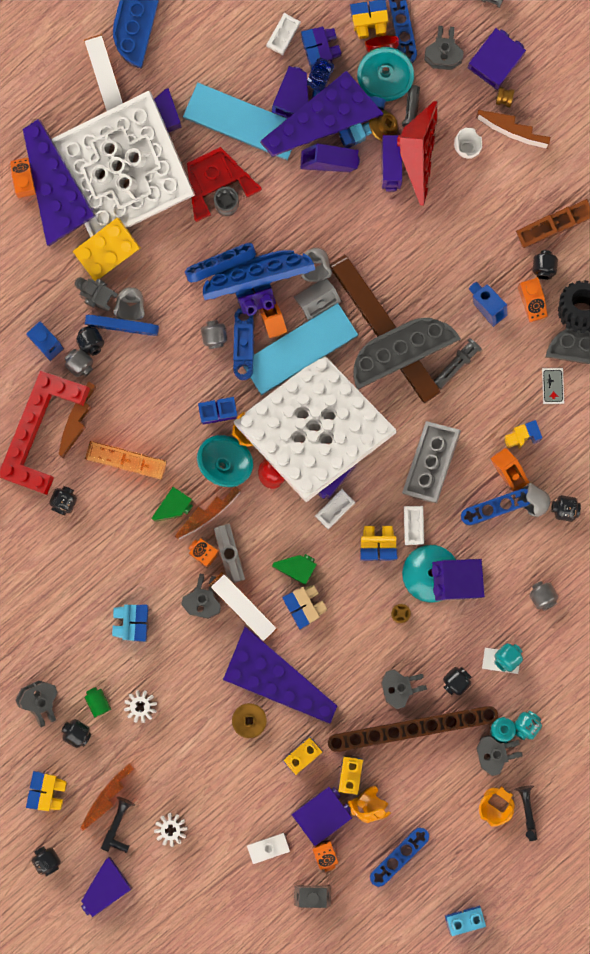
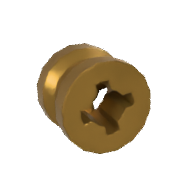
[495,86,515,108]
[391,604,411,623]

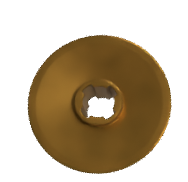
[369,110,398,141]
[232,703,267,738]

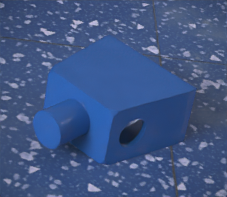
[469,282,508,327]
[26,321,64,361]

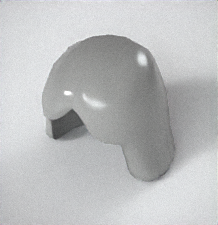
[301,248,332,282]
[113,287,145,321]
[518,483,550,517]

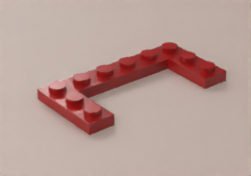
[0,371,90,495]

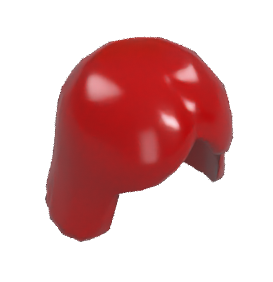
[258,459,285,489]

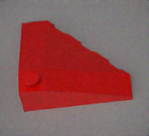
[397,101,438,206]

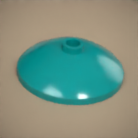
[357,47,414,101]
[197,435,253,487]
[402,545,456,603]

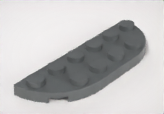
[353,318,461,390]
[545,328,590,364]

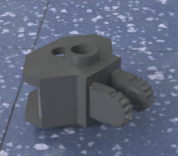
[424,26,464,70]
[75,277,118,311]
[181,573,221,619]
[381,669,427,709]
[15,680,58,727]
[476,735,523,776]

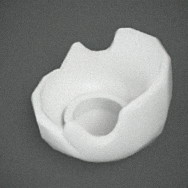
[454,128,482,159]

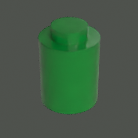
[84,687,112,718]

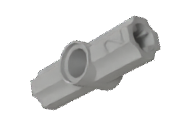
[214,524,245,583]

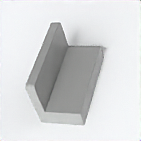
[294,279,341,321]

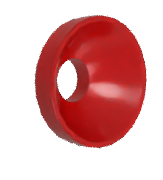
[365,35,399,52]

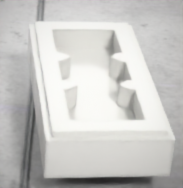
[266,13,301,55]
[315,489,355,530]
[404,506,424,545]
[247,833,290,864]

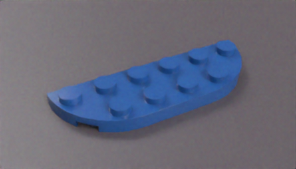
[113,0,159,69]
[203,250,315,300]

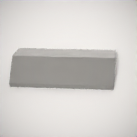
[402,421,461,503]

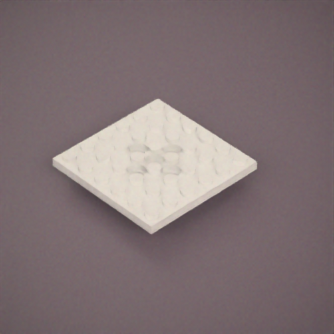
[52,91,195,238]
[234,356,396,502]

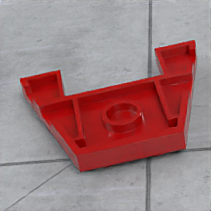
[187,147,262,222]

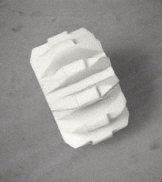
[124,690,157,723]
[154,813,188,847]

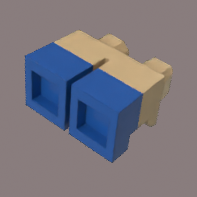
[282,585,327,630]

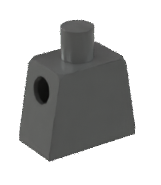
[294,885,331,908]

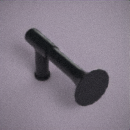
[514,785,538,841]
[101,797,135,853]

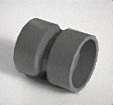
[214,187,239,216]

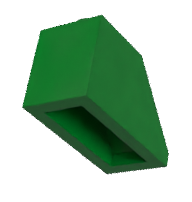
[151,487,193,522]
[272,554,317,585]

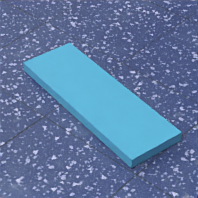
[183,82,292,161]
[243,303,358,396]

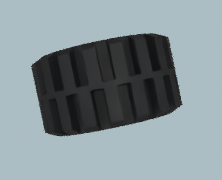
[558,280,590,333]

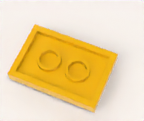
[73,217,141,281]

